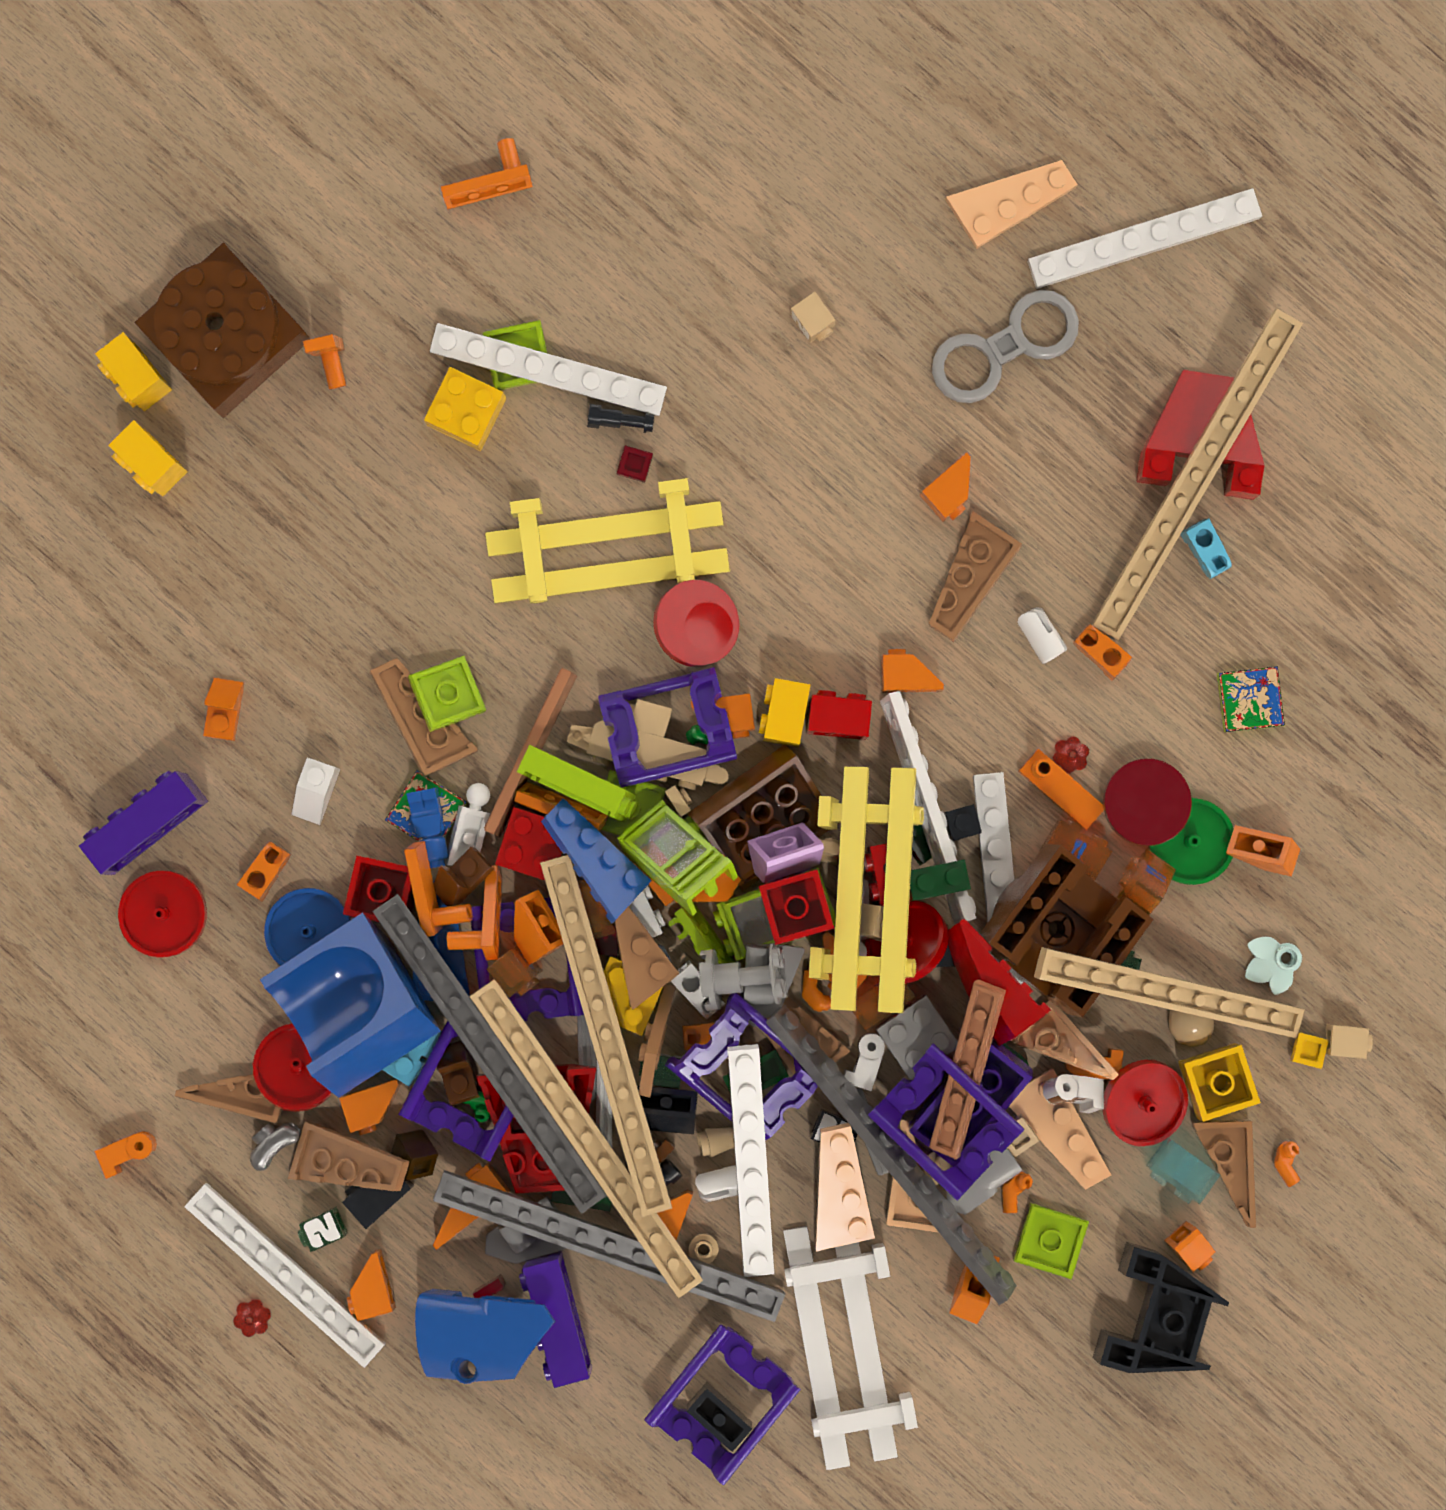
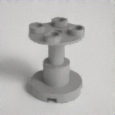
[699,943,788,1011]

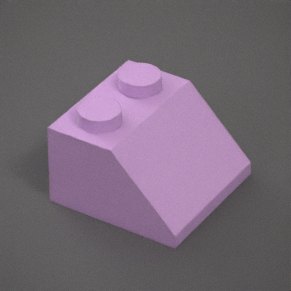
[747,822,824,883]

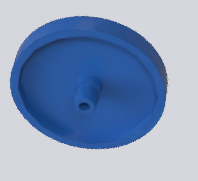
[264,888,351,966]

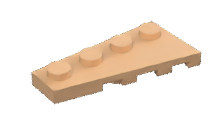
[945,160,1078,249]
[815,1123,875,1251]

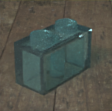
[1146,1138,1220,1205]

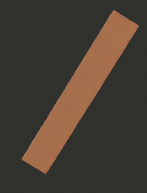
[484,668,577,837]
[929,979,1006,1160]

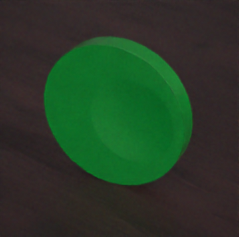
[1148,798,1234,885]

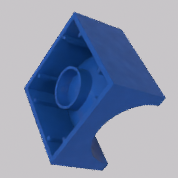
[260,912,441,1098]

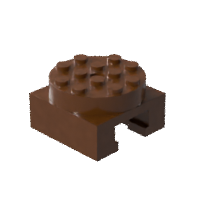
[134,242,310,419]
[980,844,1154,1018]

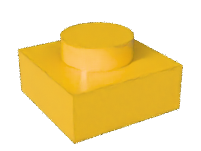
[1290,1032,1329,1069]

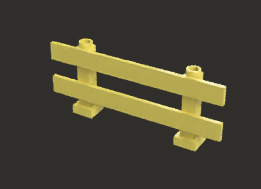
[485,478,730,603]
[809,767,924,1013]

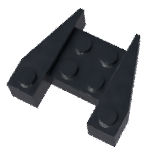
[1092,1241,1229,1373]

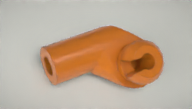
[802,970,831,1012]
[1274,1141,1301,1187]
[1002,1172,1033,1213]

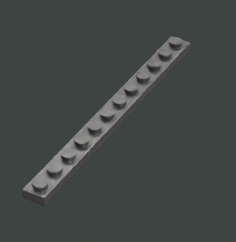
[372,894,606,1214]
[766,1005,1017,1305]
[433,1170,785,1322]

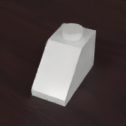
[291,757,340,825]

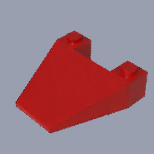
[1136,370,1265,500]

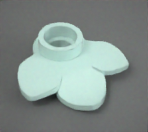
[1245,937,1302,995]

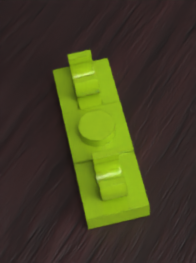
[668,902,735,964]

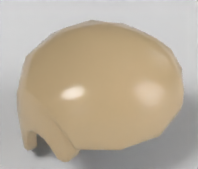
[1169,1009,1214,1047]

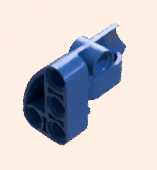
[415,1289,556,1384]

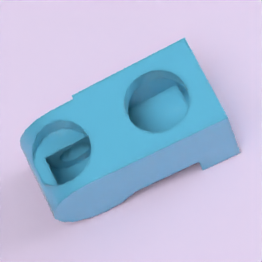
[1180,518,1232,579]

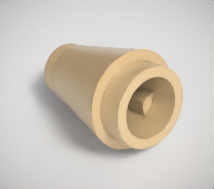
[697,1127,734,1158]

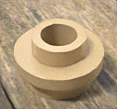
[689,1234,719,1264]

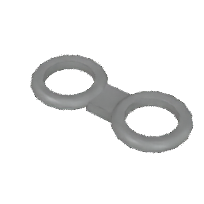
[932,290,1079,403]

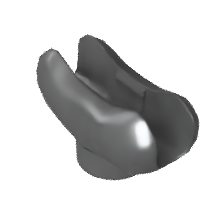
[250,1122,301,1171]

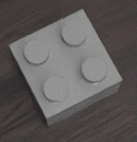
[875,994,958,1080]

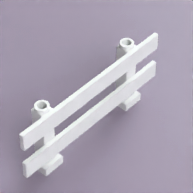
[783,1226,918,1470]

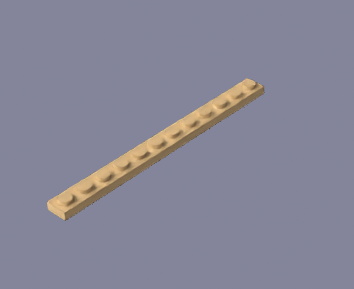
[1091,308,1303,640]
[540,855,672,1217]
[469,979,703,1299]

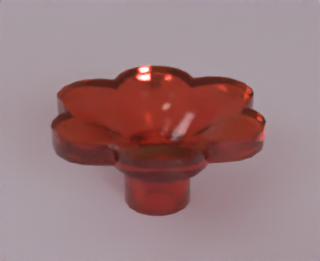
[1052,736,1089,774]
[233,1299,271,1337]

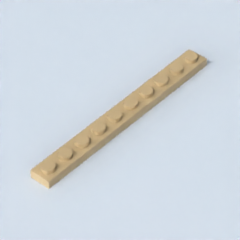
[1034,947,1305,1038]

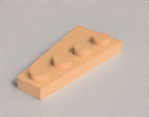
[1009,1069,1111,1190]

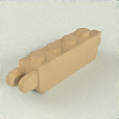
[567,720,730,791]

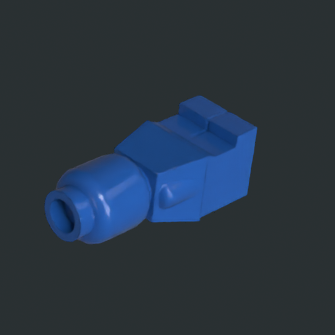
[407,787,448,868]

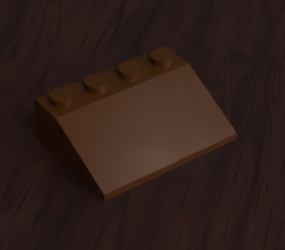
[687,744,839,892]

